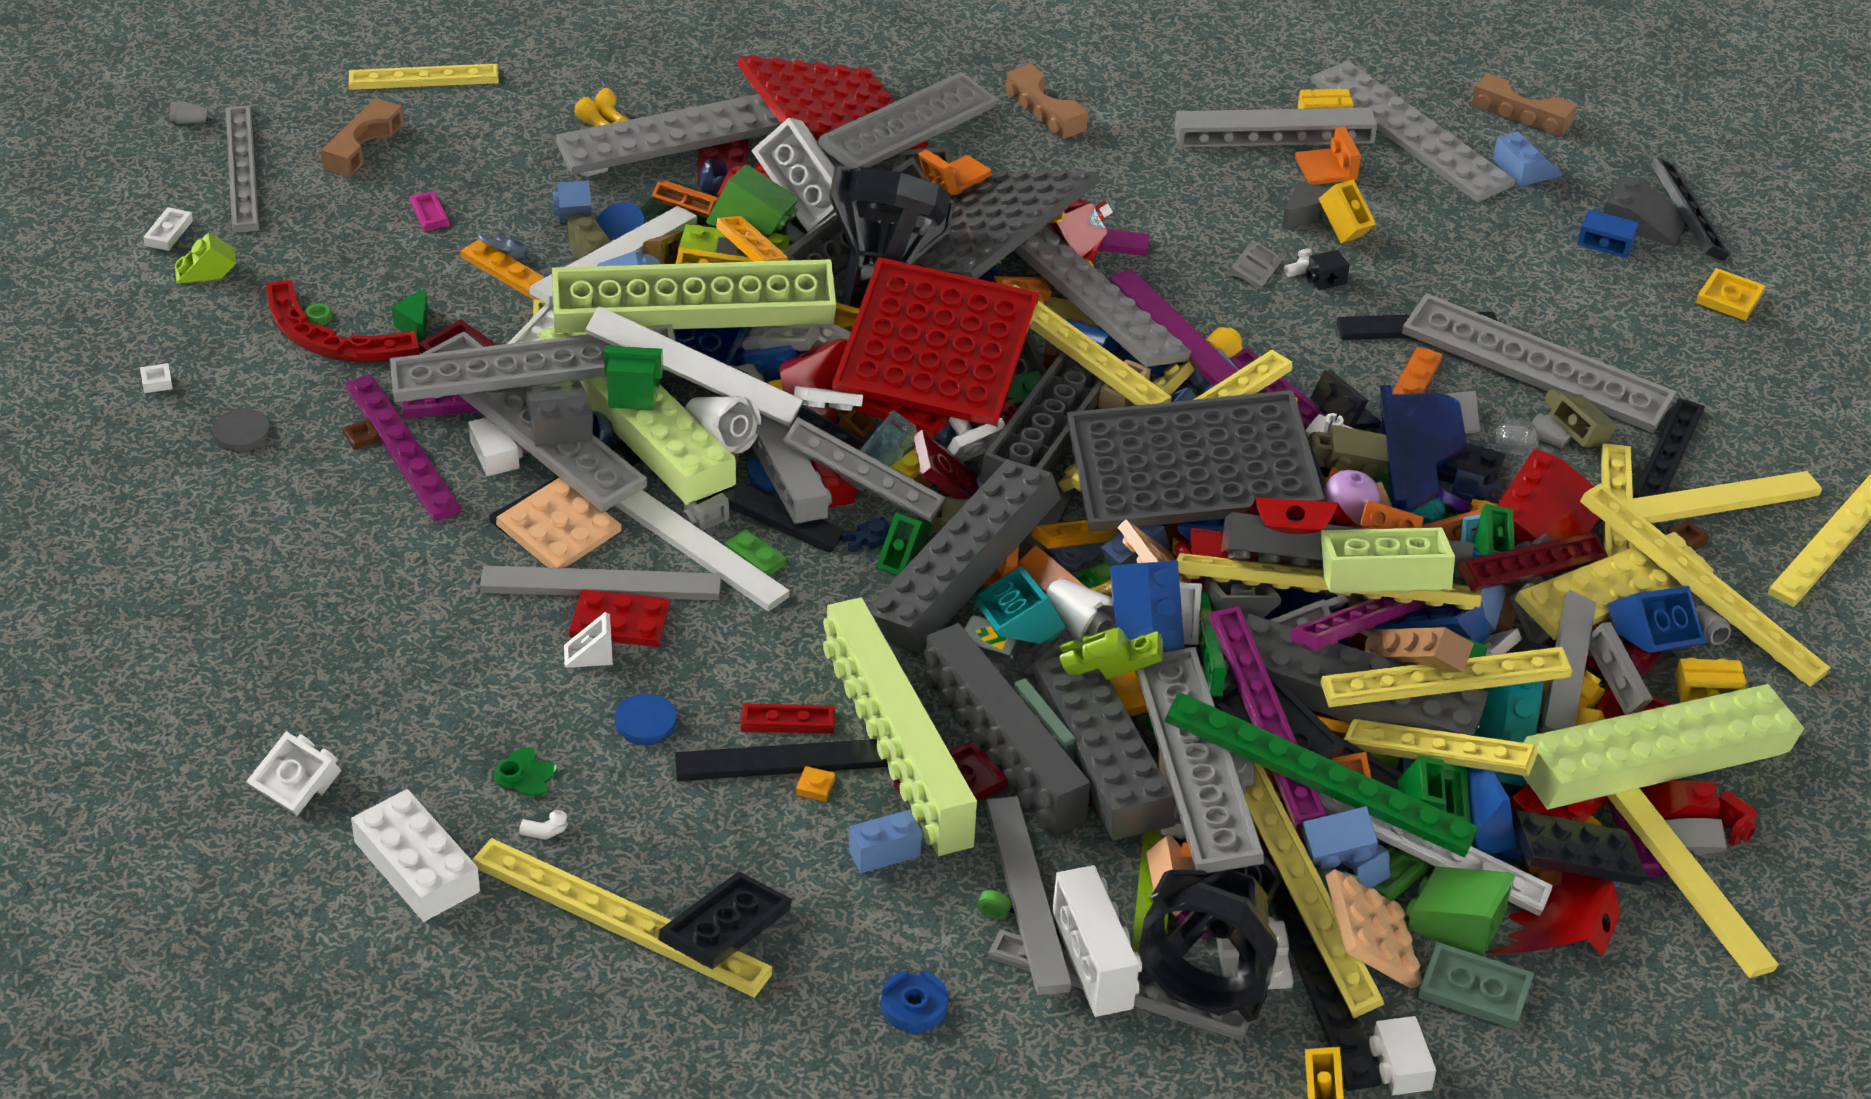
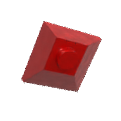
[1642,779,1720,820]

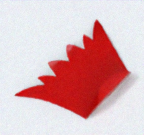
[779,339,854,423]
[1244,497,1376,535]
[1487,872,1620,955]

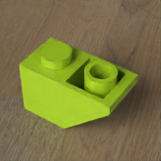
[175,232,236,284]

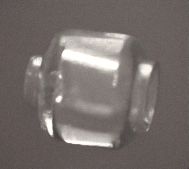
[1496,419,1539,456]

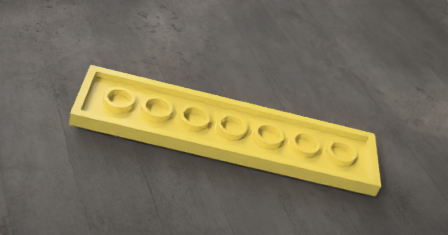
[1514,532,1714,641]

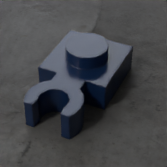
[1451,468,1504,504]
[841,517,890,552]

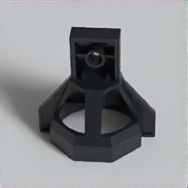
[829,166,955,309]
[1138,854,1282,1022]

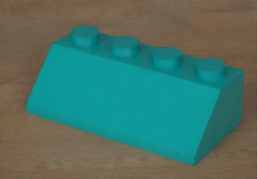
[972,565,1066,644]
[1475,681,1544,795]

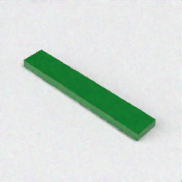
[1198,591,1226,697]

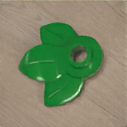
[494,747,558,796]

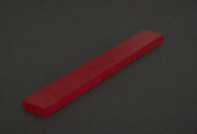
[1457,532,1608,592]

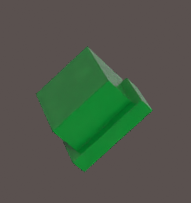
[604,345,663,410]
[1398,755,1471,823]

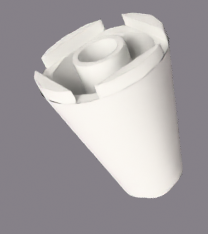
[685,396,761,453]
[1046,578,1115,643]

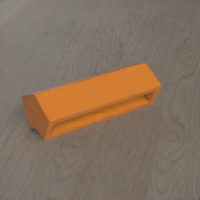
[652,180,718,218]

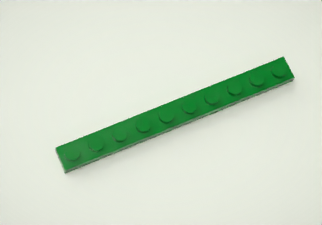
[1164,691,1478,858]

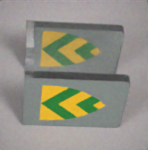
[964,615,1021,681]

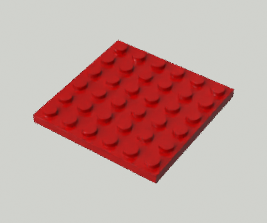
[737,55,928,149]
[832,257,1039,427]

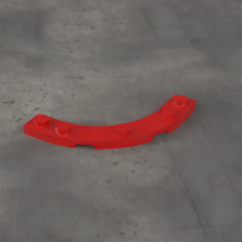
[265,280,420,362]

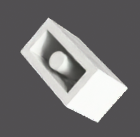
[468,418,523,476]
[1369,1016,1436,1095]

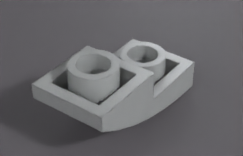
[1665,818,1727,855]

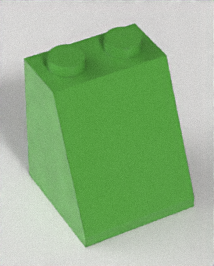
[706,164,800,236]
[1406,866,1515,956]

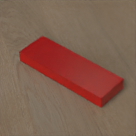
[741,703,835,734]

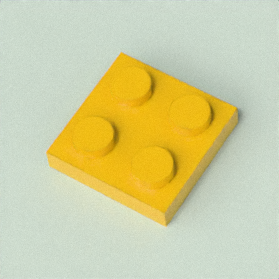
[1696,268,1766,321]

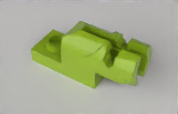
[1060,627,1163,680]

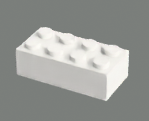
[751,118,835,232]
[351,789,480,922]
[1052,865,1142,1017]

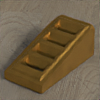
[643,231,684,264]

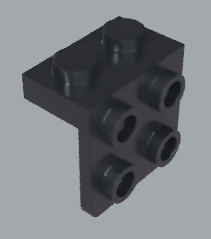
[1310,370,1381,430]

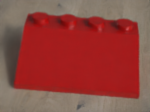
[1497,448,1600,547]

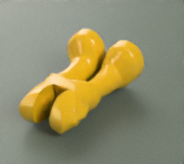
[574,88,630,127]

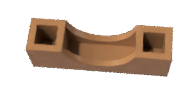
[1005,64,1088,139]
[1472,73,1577,137]
[321,98,404,177]
[1365,627,1474,673]

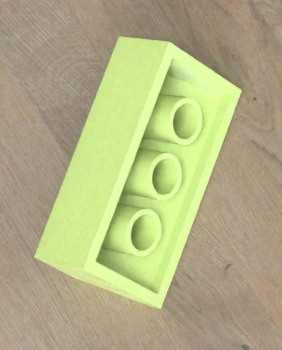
[1321,527,1455,594]

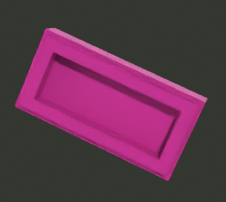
[409,191,449,231]

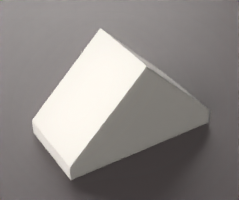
[564,612,613,668]

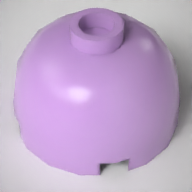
[1322,470,1380,523]

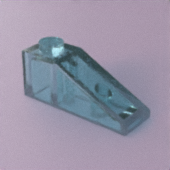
[840,410,917,494]

